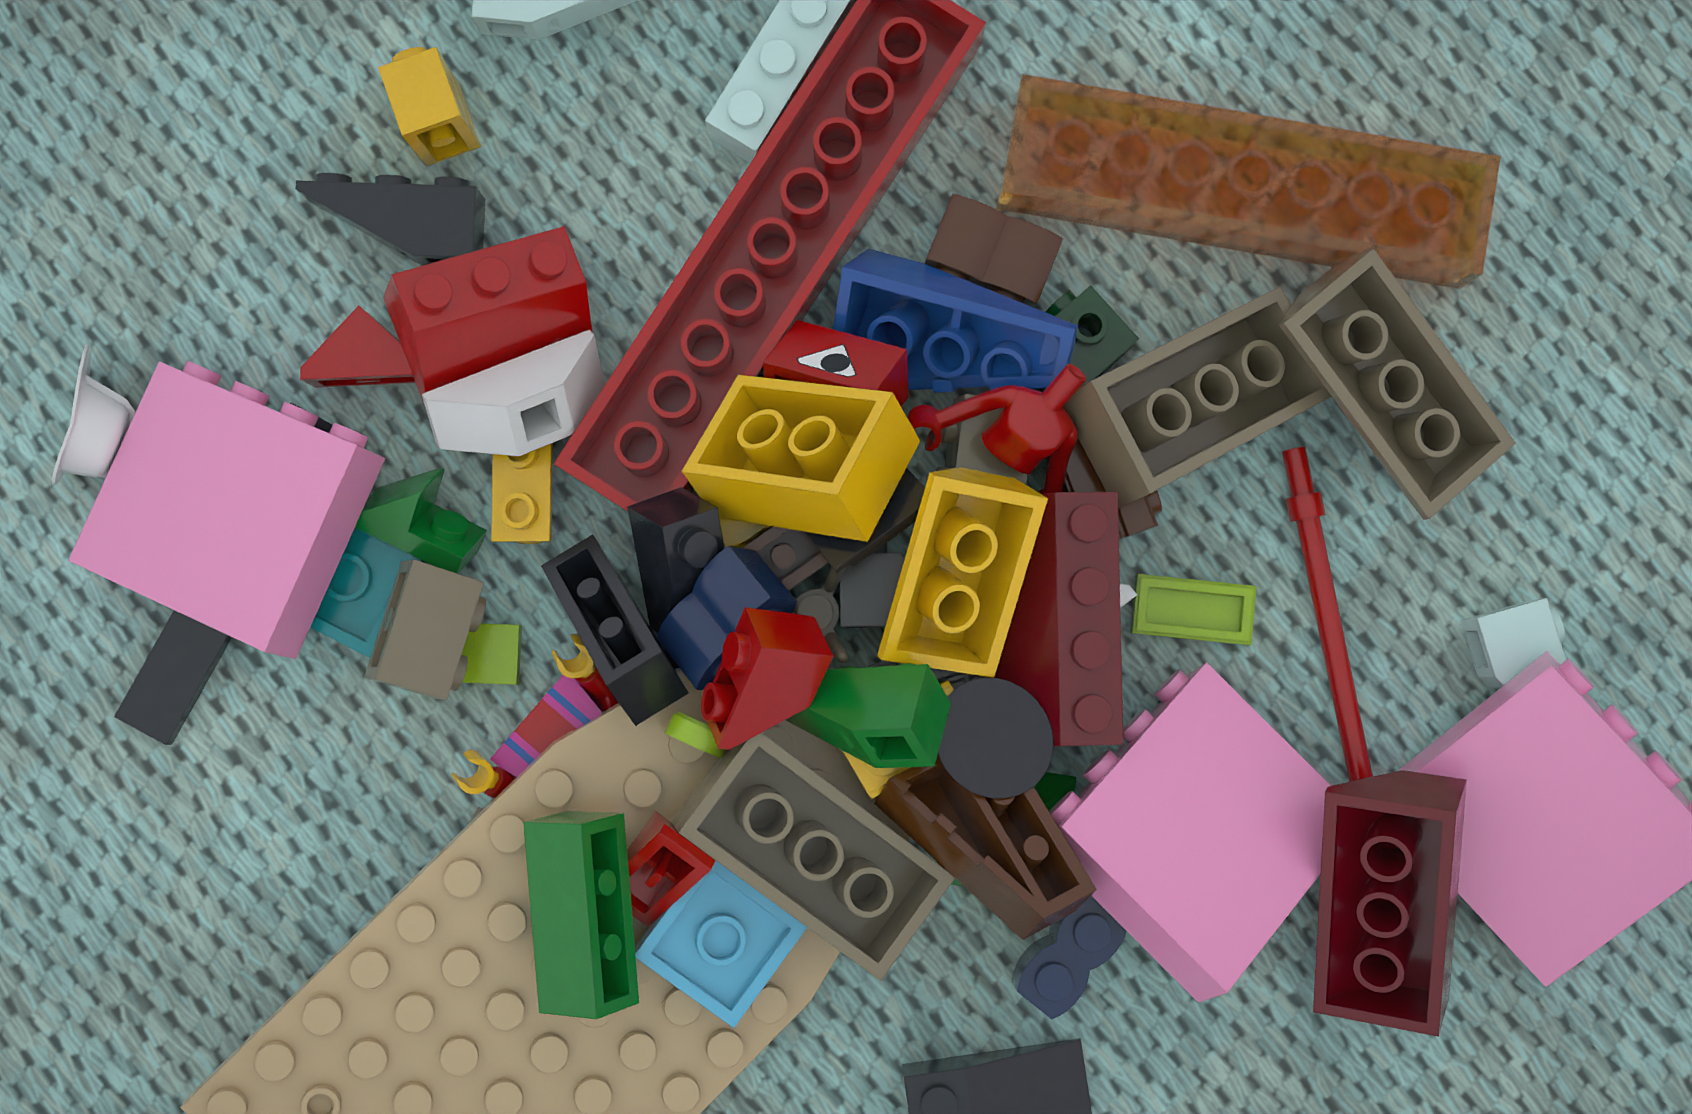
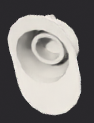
[52,343,136,485]

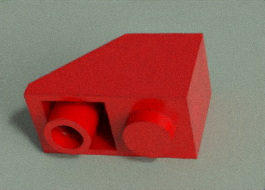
[701,607,833,750]

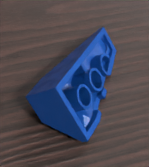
[833,249,1078,393]

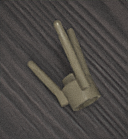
[792,566,848,663]

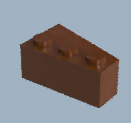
[874,755,1097,940]

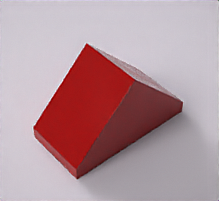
[300,305,416,388]
[627,811,716,927]

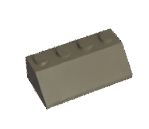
[1279,248,1516,520]

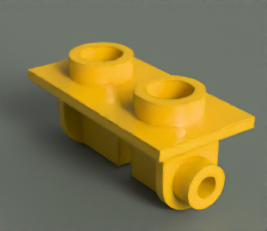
[491,443,553,544]

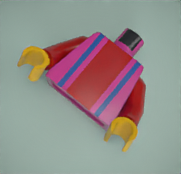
[451,634,618,799]

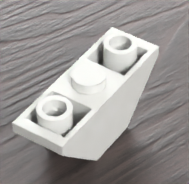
[422,329,605,456]

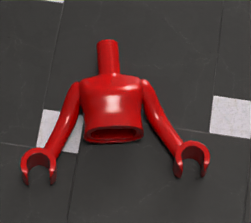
[907,364,1086,494]

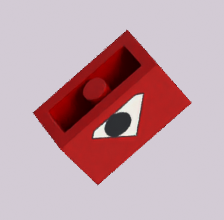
[763,320,909,407]

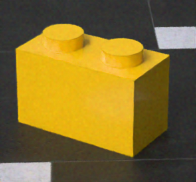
[378,47,481,167]

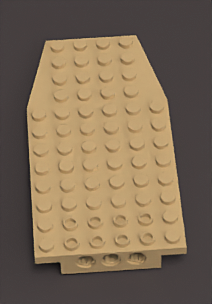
[180,669,910,1114]

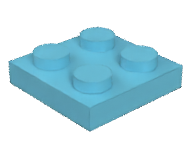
[635,861,807,1028]

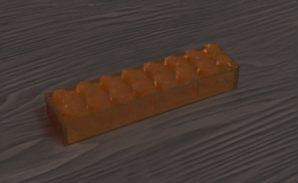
[996,74,1501,289]

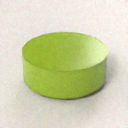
[664,711,726,759]

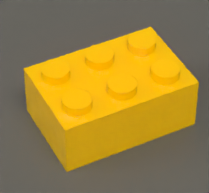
[682,375,920,542]

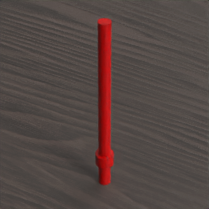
[1282,446,1373,782]

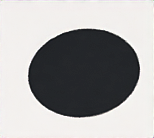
[938,678,1053,799]

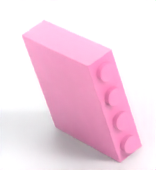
[68,361,386,659]
[1398,651,1692,987]
[1049,662,1331,1003]

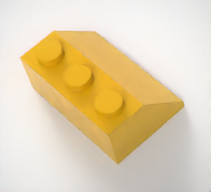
[877,467,1048,678]

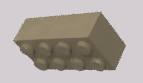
[1063,286,1332,508]
[671,733,955,981]

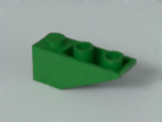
[786,663,951,768]

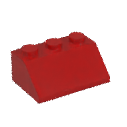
[383,226,593,408]

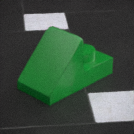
[355,468,487,574]

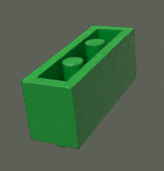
[523,811,639,1020]

